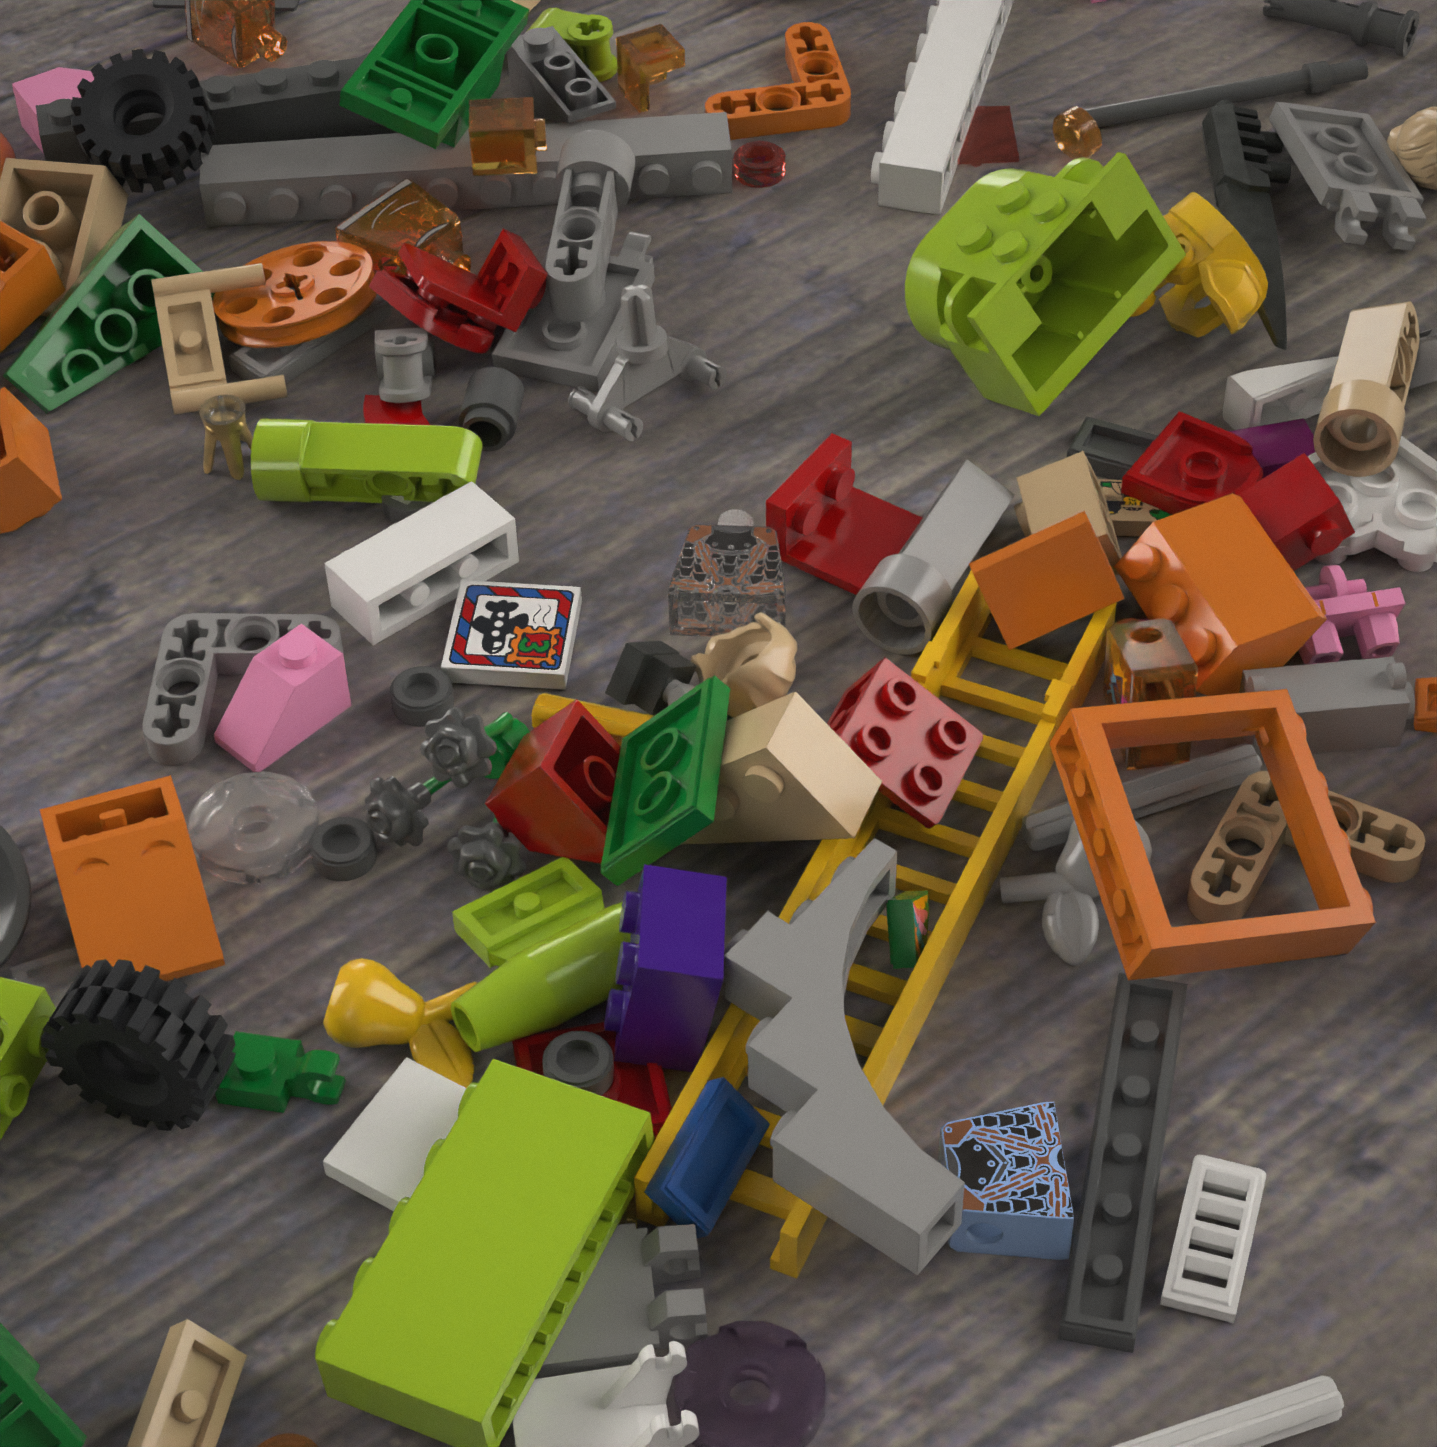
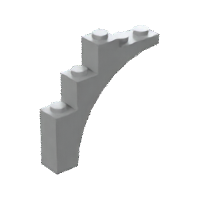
[724,838,965,1275]

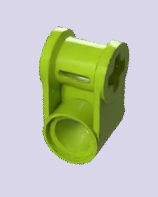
[525,8,618,82]

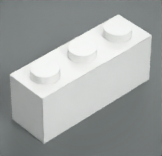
[324,481,519,646]

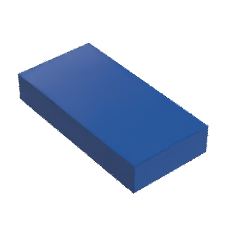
[644,1077,770,1238]

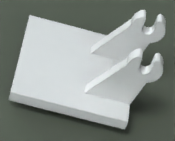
[513,1341,699,1447]

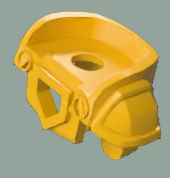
[1130,192,1268,338]

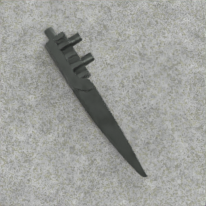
[1202,100,1291,350]

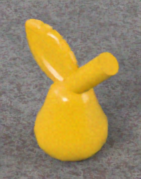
[323,958,477,1088]

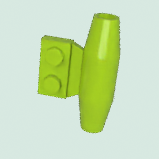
[451,857,631,1052]

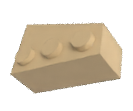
[680,691,882,845]

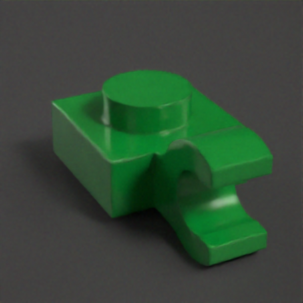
[215,1031,346,1113]

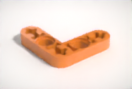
[705,22,851,140]

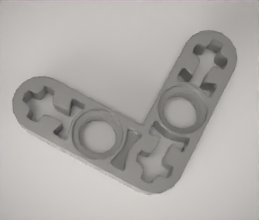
[142,613,344,766]

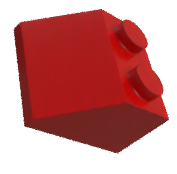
[485,699,621,864]

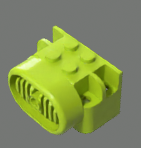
[904,152,1186,416]

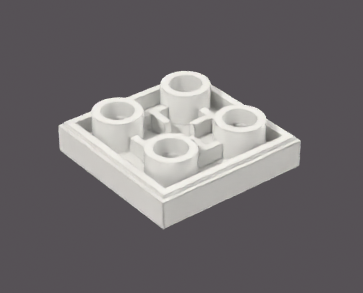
[323,1057,466,1211]

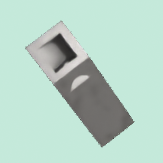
[507,26,616,123]

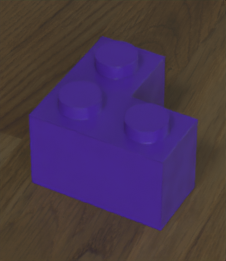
[604,864,727,1072]

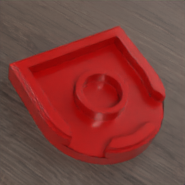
[369,269,495,353]
[1121,411,1263,515]

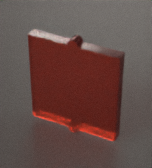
[958,106,1019,167]

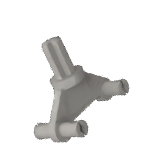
[568,284,727,441]

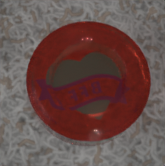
[734,141,786,188]

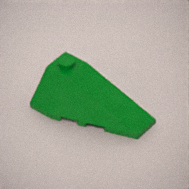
[3,214,215,414]

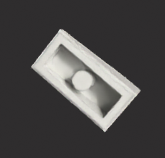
[1222,356,1338,430]

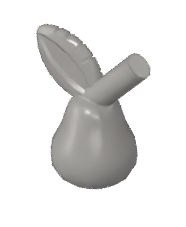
[1000,819,1152,967]

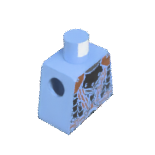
[938,1102,1074,1260]

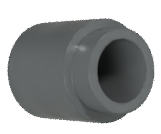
[459,367,524,452]

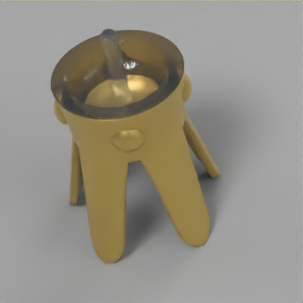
[199,395,253,480]

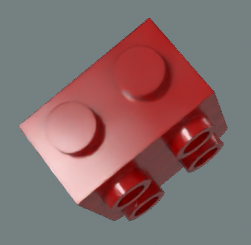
[398,228,548,332]

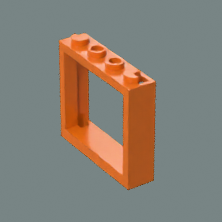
[1049,689,1376,981]

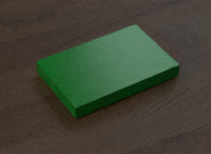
[601,675,730,886]

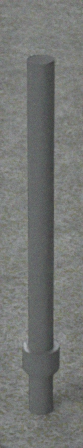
[1070,59,1368,132]

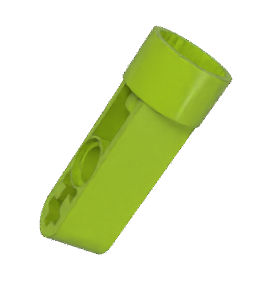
[251,418,482,503]

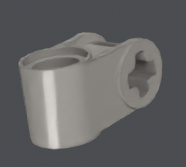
[375,327,436,403]

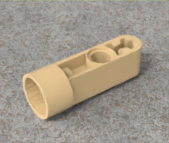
[1313,301,1420,477]

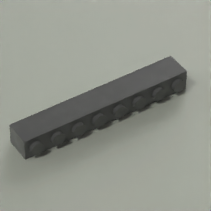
[36,53,398,165]

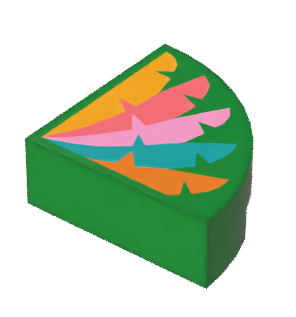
[886,890,929,969]

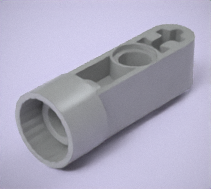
[545,130,635,322]
[852,459,1015,655]

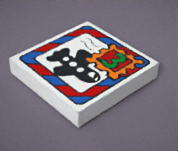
[441,580,582,690]

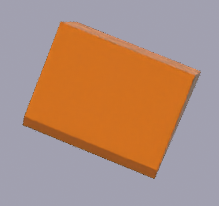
[969,511,1125,650]

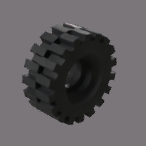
[70,49,214,193]
[41,959,236,1131]

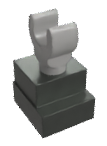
[605,641,697,715]

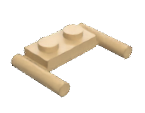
[151,263,287,415]

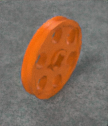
[212,241,377,348]

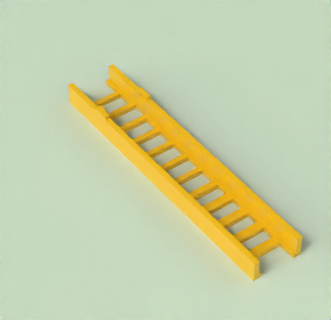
[634,571,1117,1279]

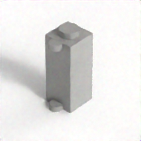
[1239,657,1415,759]

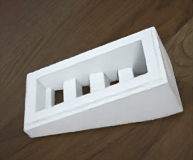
[1160,1155,1266,1323]

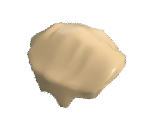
[691,612,797,718]

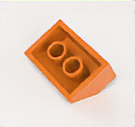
[1114,493,1327,696]

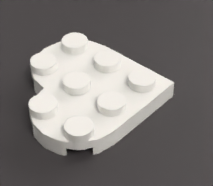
[1308,436,1437,572]

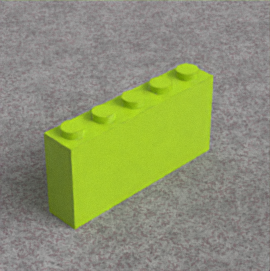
[315,1059,654,1447]

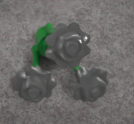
[365,707,530,889]

